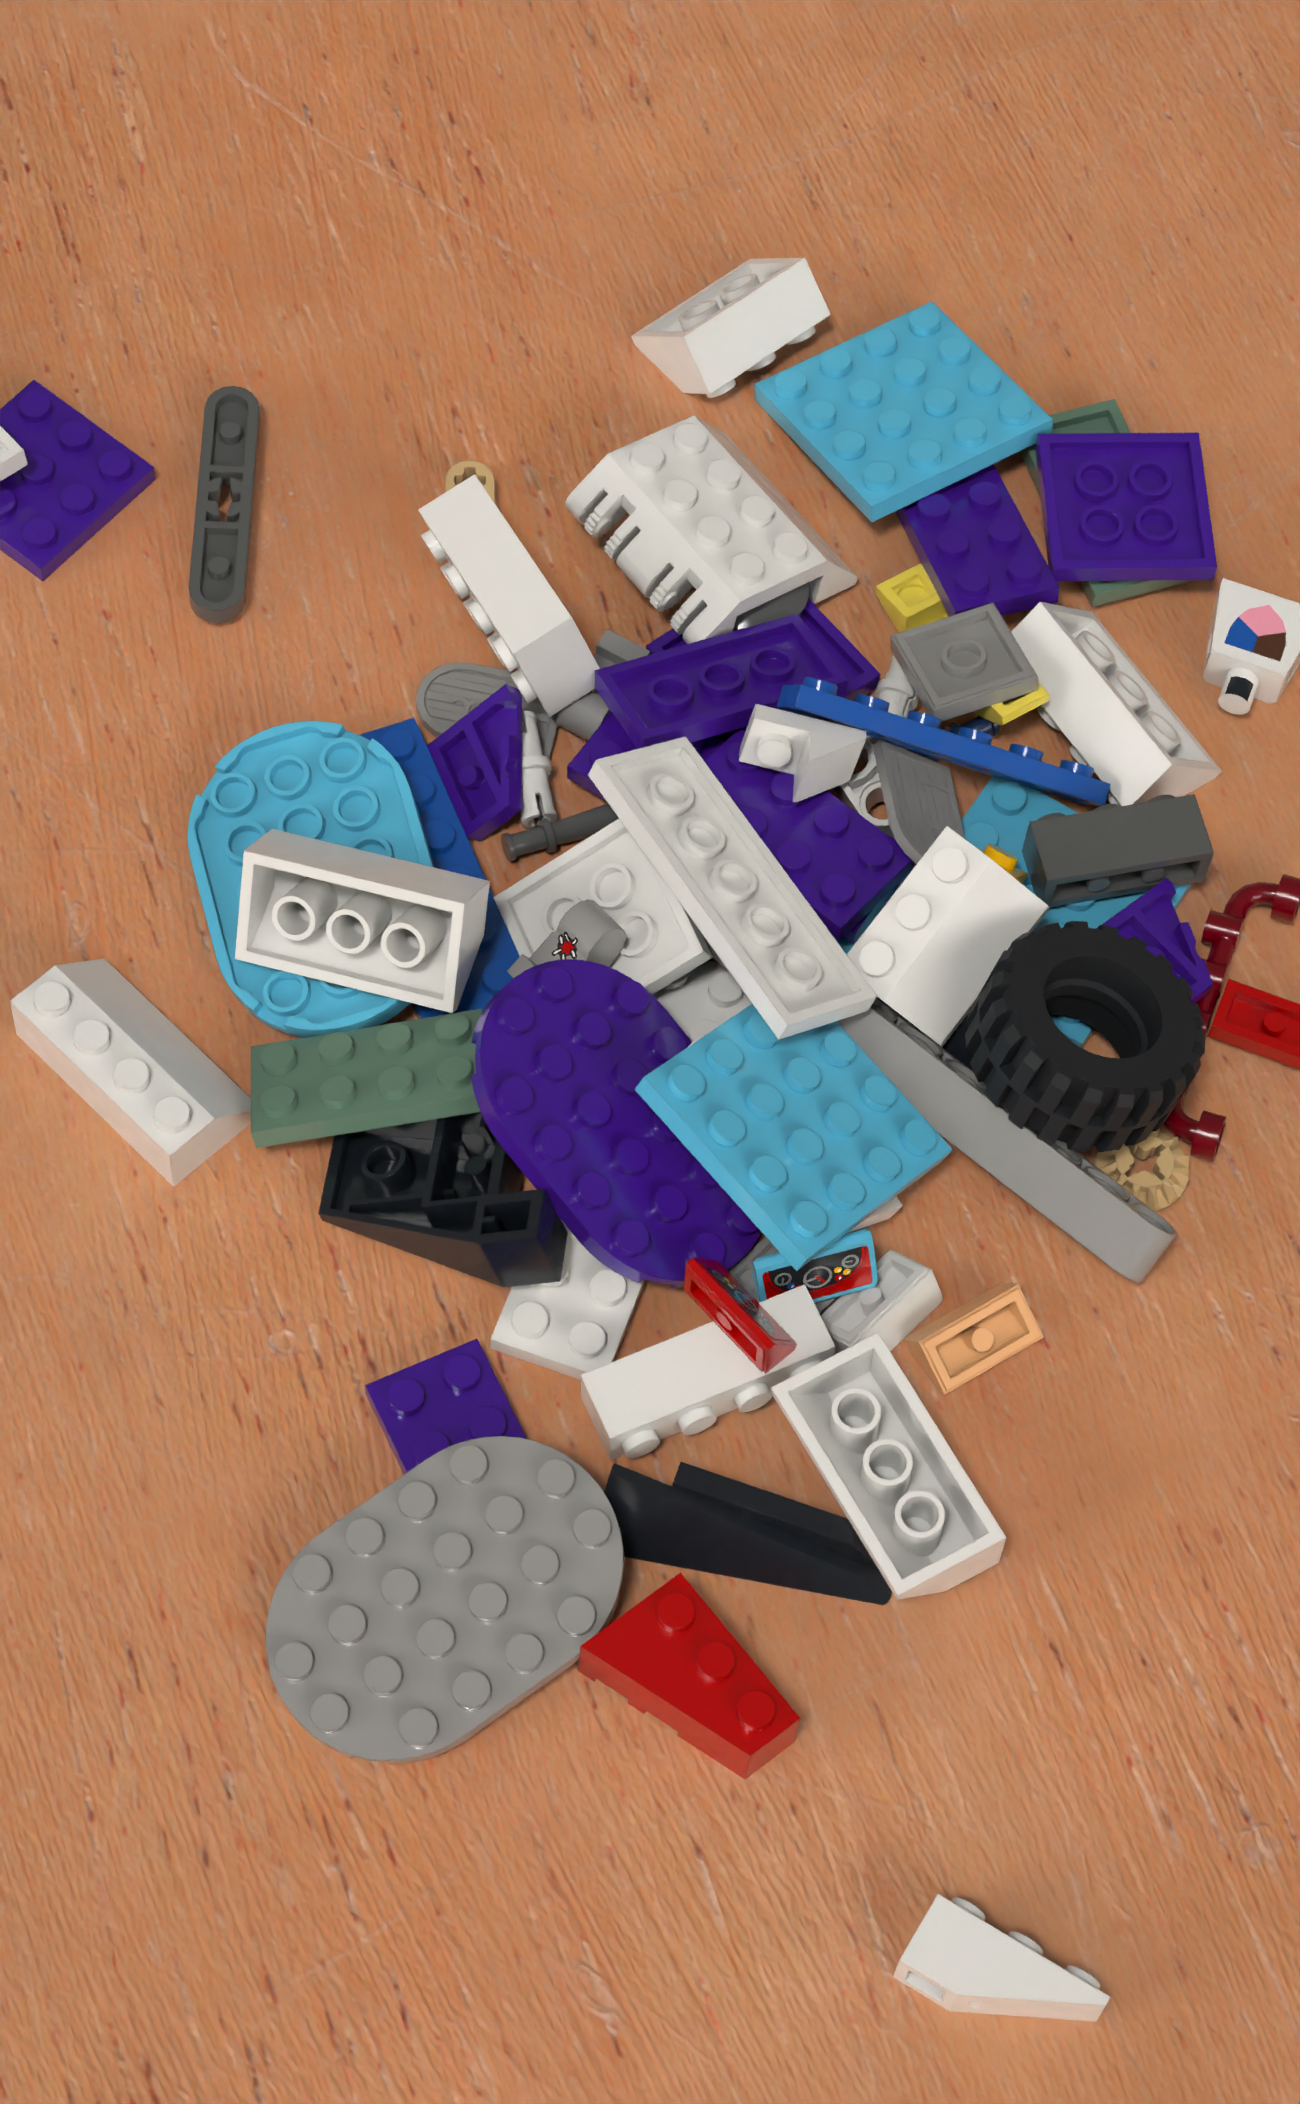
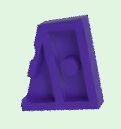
[427,684,522,841]
[1096,878,1213,1003]

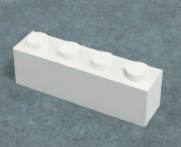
[580,1284,836,1461]

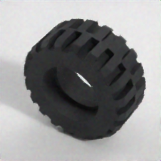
[965,921,1206,1152]

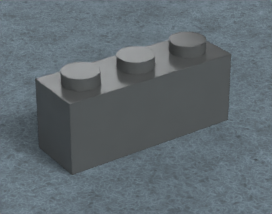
[1022,794,1214,908]

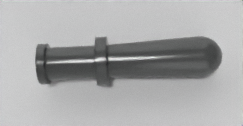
[501,804,619,862]

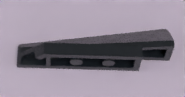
[604,1462,892,1605]

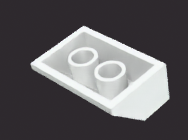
[631,258,831,398]
[847,826,1050,1047]

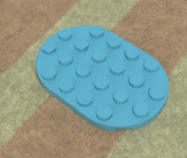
[187,721,434,1038]

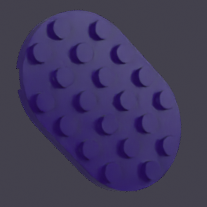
[471,959,761,1288]

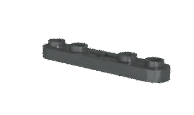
[189,386,260,623]

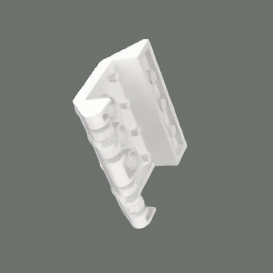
[565,416,858,644]

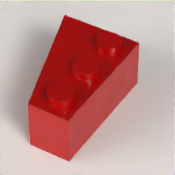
[578,1572,801,1779]

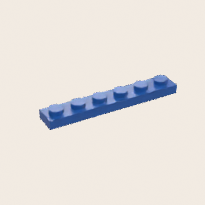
[777,677,1110,806]

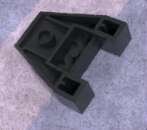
[318,1112,568,1287]

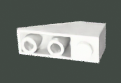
[893,1894,1110,2022]

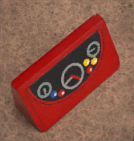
[684,1258,797,1374]

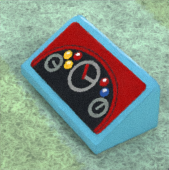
[751,1229,878,1303]

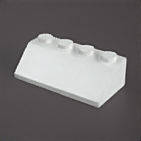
[1011,602,1222,806]
[235,829,490,1013]
[10,958,251,1187]
[771,1333,1007,1600]

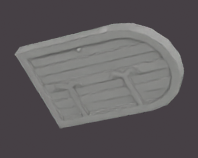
[416,663,559,759]
[873,739,965,864]

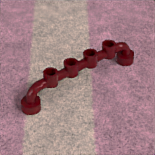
[1164,874,1300,1162]

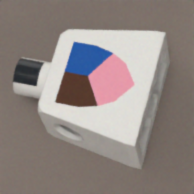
[1202,578,1300,715]

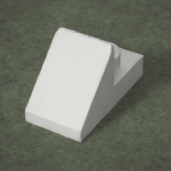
[739,704,866,802]

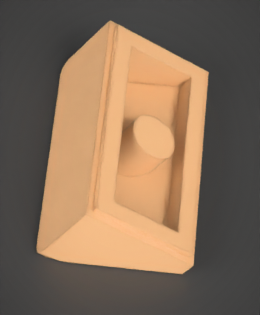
[904,1283,1044,1395]

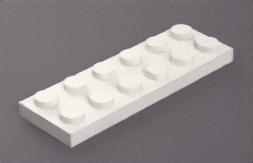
[588,736,877,1040]

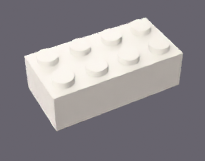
[418,474,600,717]

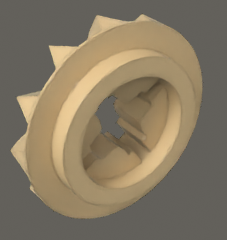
[1095,1129,1190,1211]

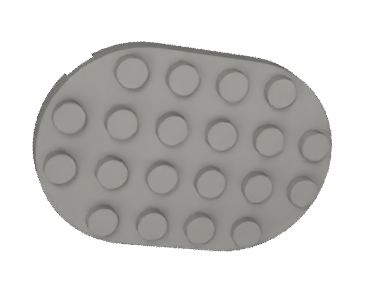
[266,1436,624,1765]

